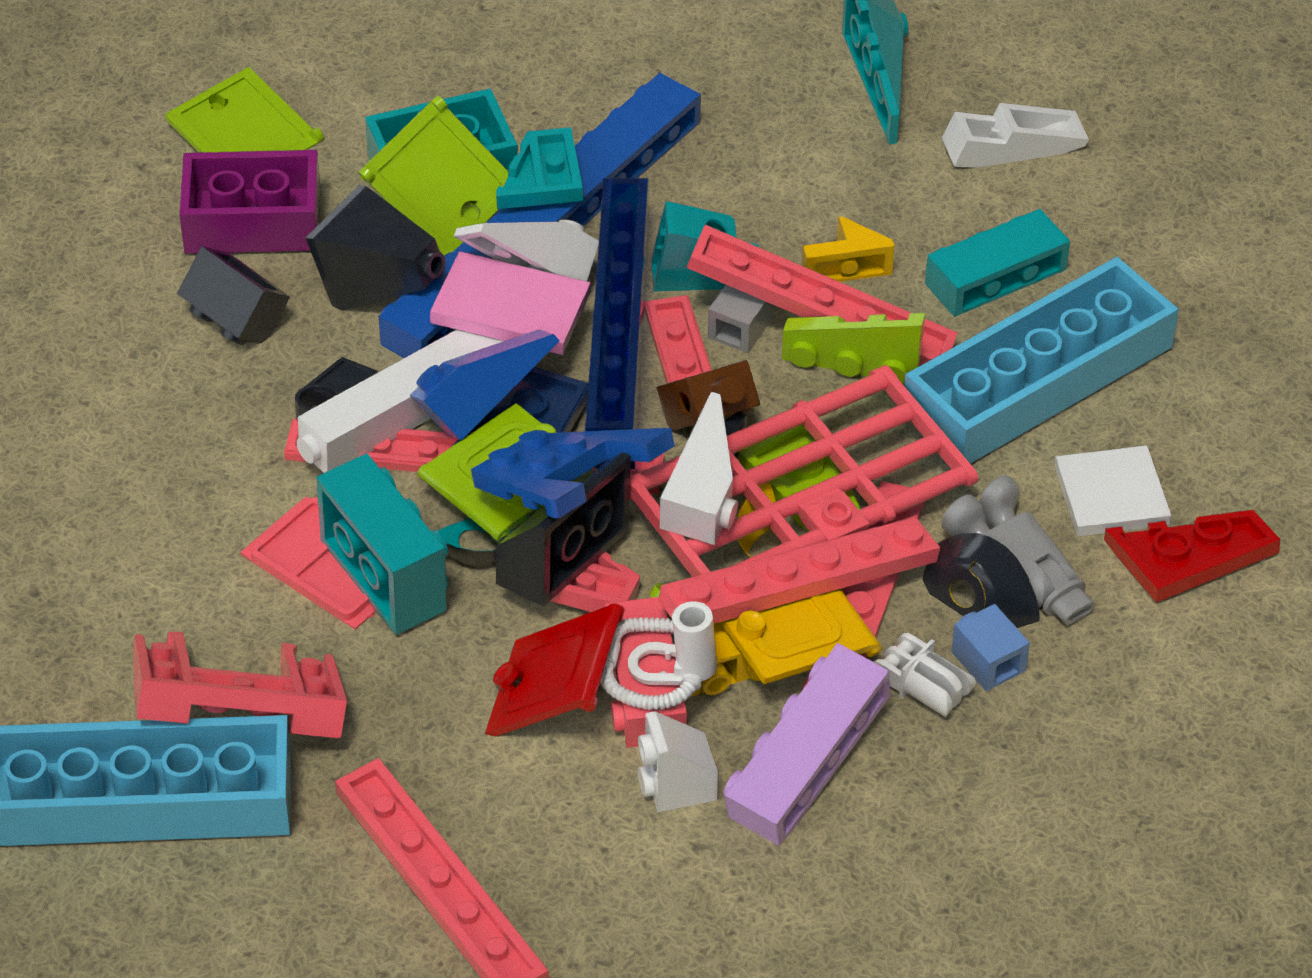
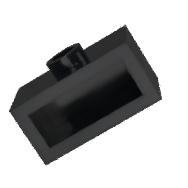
[177,246,290,345]

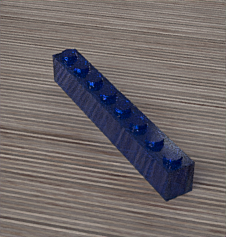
[585,178,650,469]

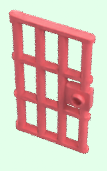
[629,365,978,577]

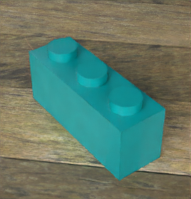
[925,209,1070,317]

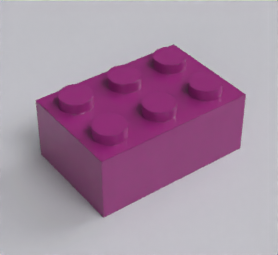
[179,150,321,254]

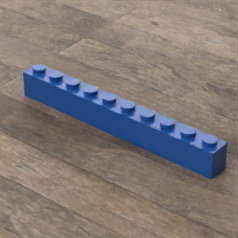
[378,72,701,358]

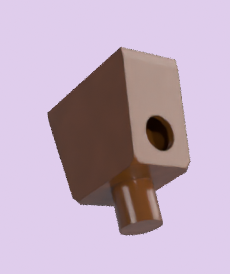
[656,360,760,431]

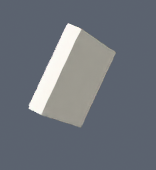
[1054,445,1171,536]

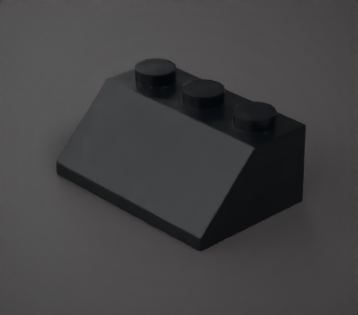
[494,452,631,607]

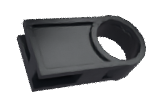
[295,357,378,422]

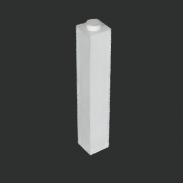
[297,330,503,473]

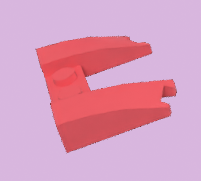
[133,632,347,738]

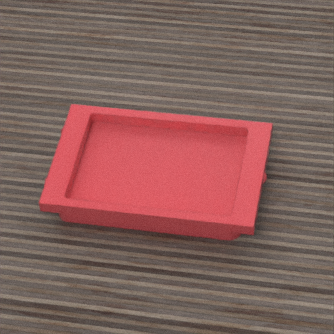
[240,497,376,630]

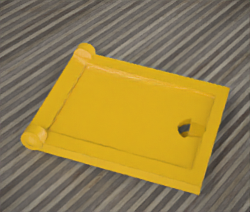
[721,589,882,685]

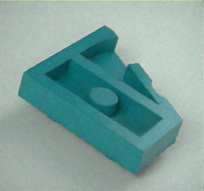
[496,127,583,209]

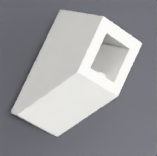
[638,711,718,812]

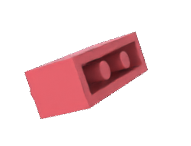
[604,597,687,748]

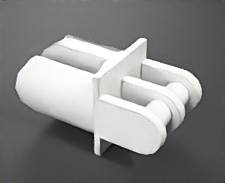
[874,633,976,717]

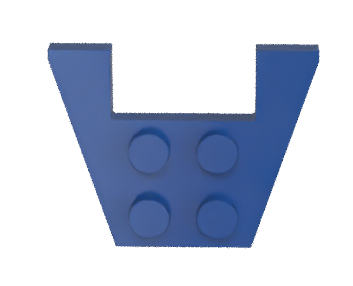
[471,428,675,518]

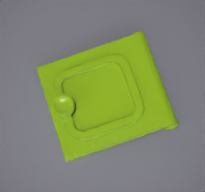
[165,66,324,152]
[358,96,508,256]
[417,403,573,542]

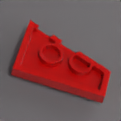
[1104,510,1281,603]

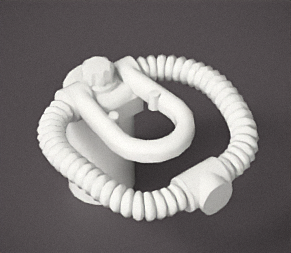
[600,601,717,711]

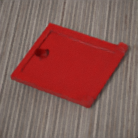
[485,603,625,737]

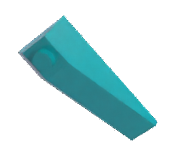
[842,0,909,144]

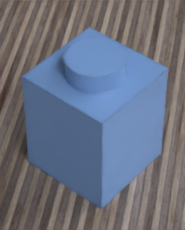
[951,604,1030,691]

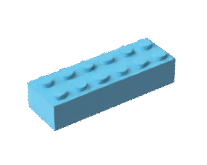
[904,257,1179,464]
[0,715,292,846]

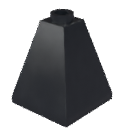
[305,185,446,311]

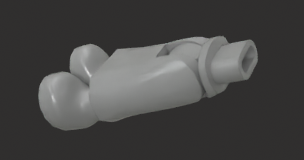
[942,475,1095,625]

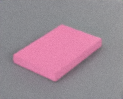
[430,251,590,355]

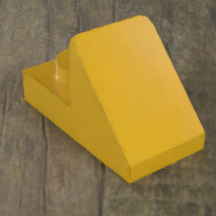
[802,216,895,282]

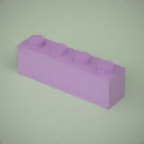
[724,643,891,846]

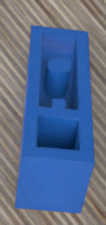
[410,329,560,441]

